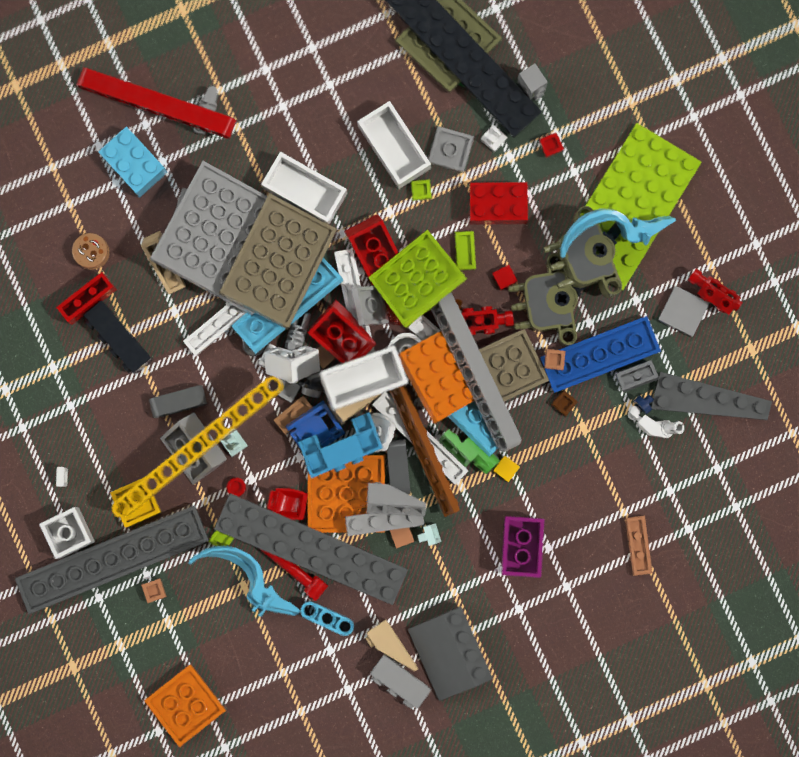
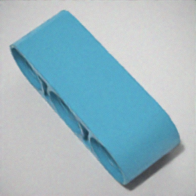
[301,601,354,636]

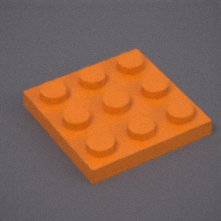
[144,664,226,747]

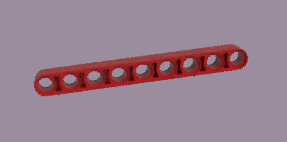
[77,68,237,139]

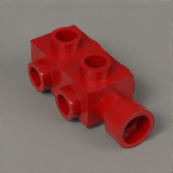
[687,268,743,315]
[462,306,514,336]

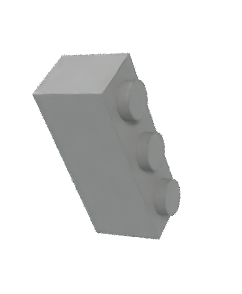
[370,654,431,709]

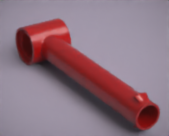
[258,548,328,601]

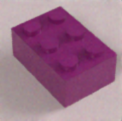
[501,516,544,578]

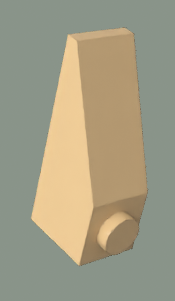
[141,231,186,294]
[366,619,418,671]

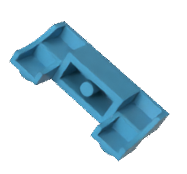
[298,412,384,478]

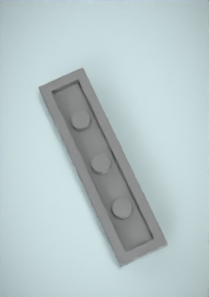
[345,513,424,536]

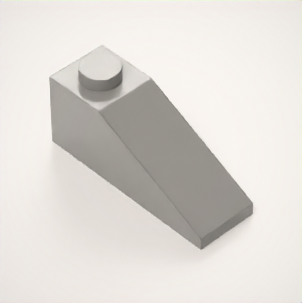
[367,482,426,516]

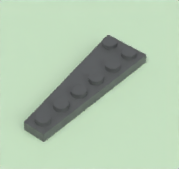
[651,372,772,420]

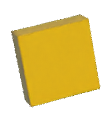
[493,456,520,482]

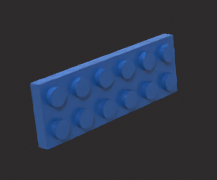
[540,316,661,393]

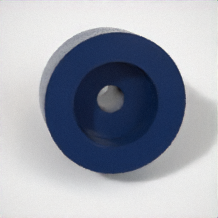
[634,395,654,415]

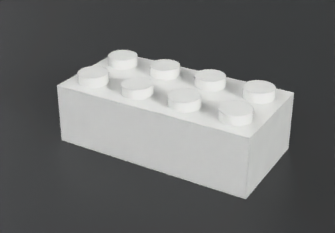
[357,101,431,189]
[261,152,347,224]
[319,346,408,411]

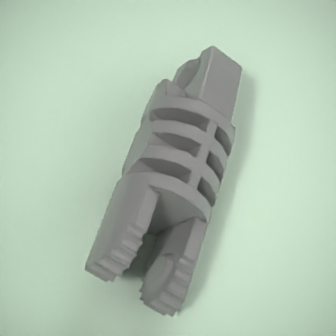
[194,86,218,135]
[285,313,311,351]

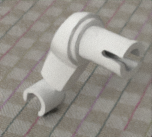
[628,406,684,438]

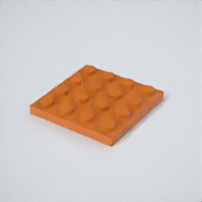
[398,331,475,424]
[308,455,385,533]

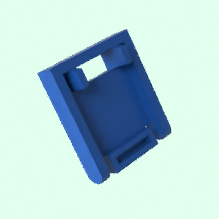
[285,400,345,450]

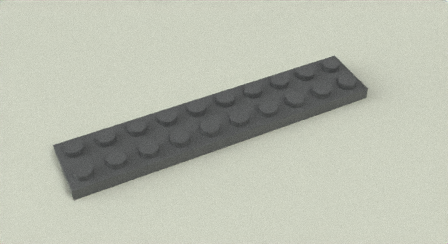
[215,493,408,605]
[15,505,209,614]

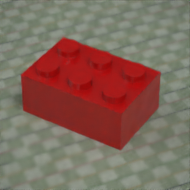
[469,182,528,225]

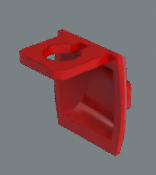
[267,488,308,520]

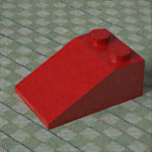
[344,214,399,286]
[308,300,376,364]

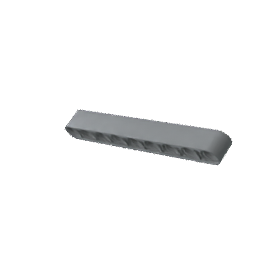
[430,292,521,452]

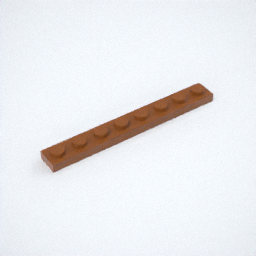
[389,385,460,517]

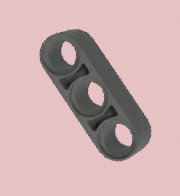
[149,385,207,418]
[387,439,411,495]

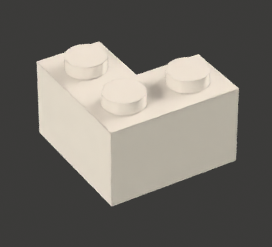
[264,345,320,383]

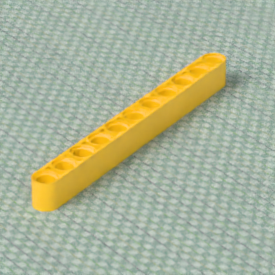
[112,377,284,517]

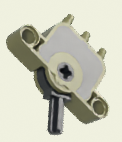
[543,206,622,298]
[508,253,586,347]

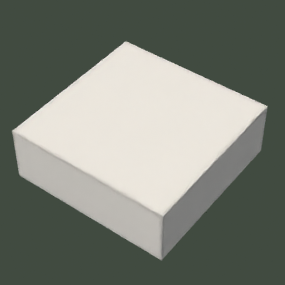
[56,467,68,487]

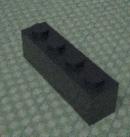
[84,300,153,375]

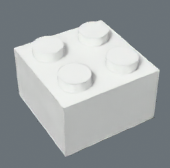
[39,507,95,559]

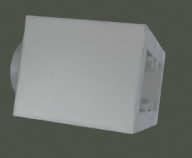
[517,64,548,101]

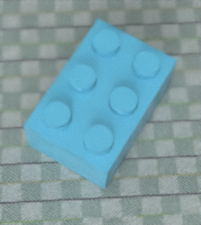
[98,126,168,197]

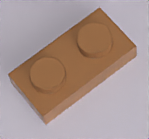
[274,396,313,435]

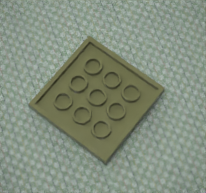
[395,0,502,93]

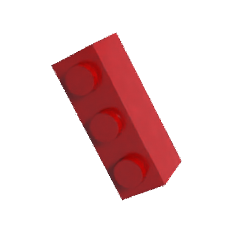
[56,272,117,325]

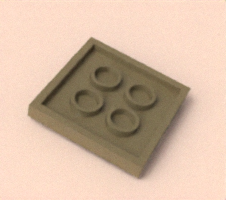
[479,329,549,402]

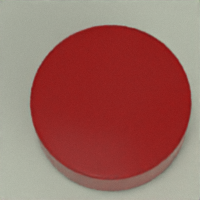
[226,478,246,497]

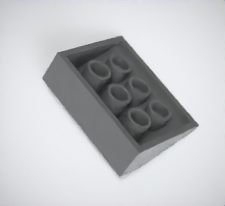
[408,606,493,701]

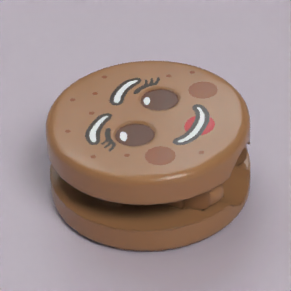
[72,233,110,270]

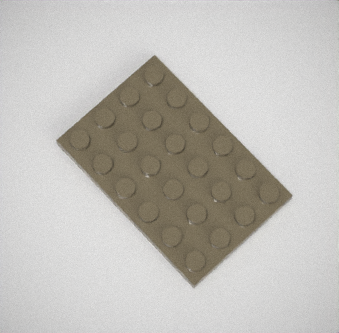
[218,193,337,329]

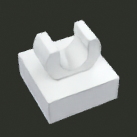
[481,125,507,152]

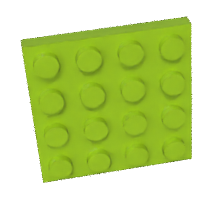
[368,230,467,328]

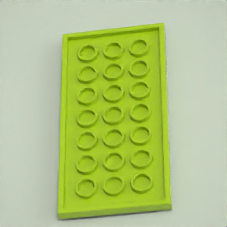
[557,123,702,291]

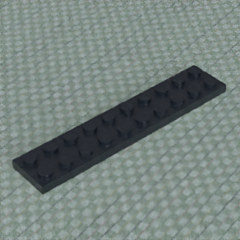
[385,0,542,138]

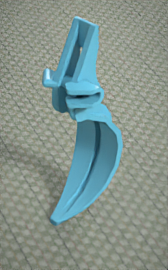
[560,208,676,258]
[188,546,301,617]

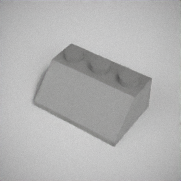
[160,413,227,485]

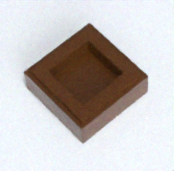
[551,390,578,417]

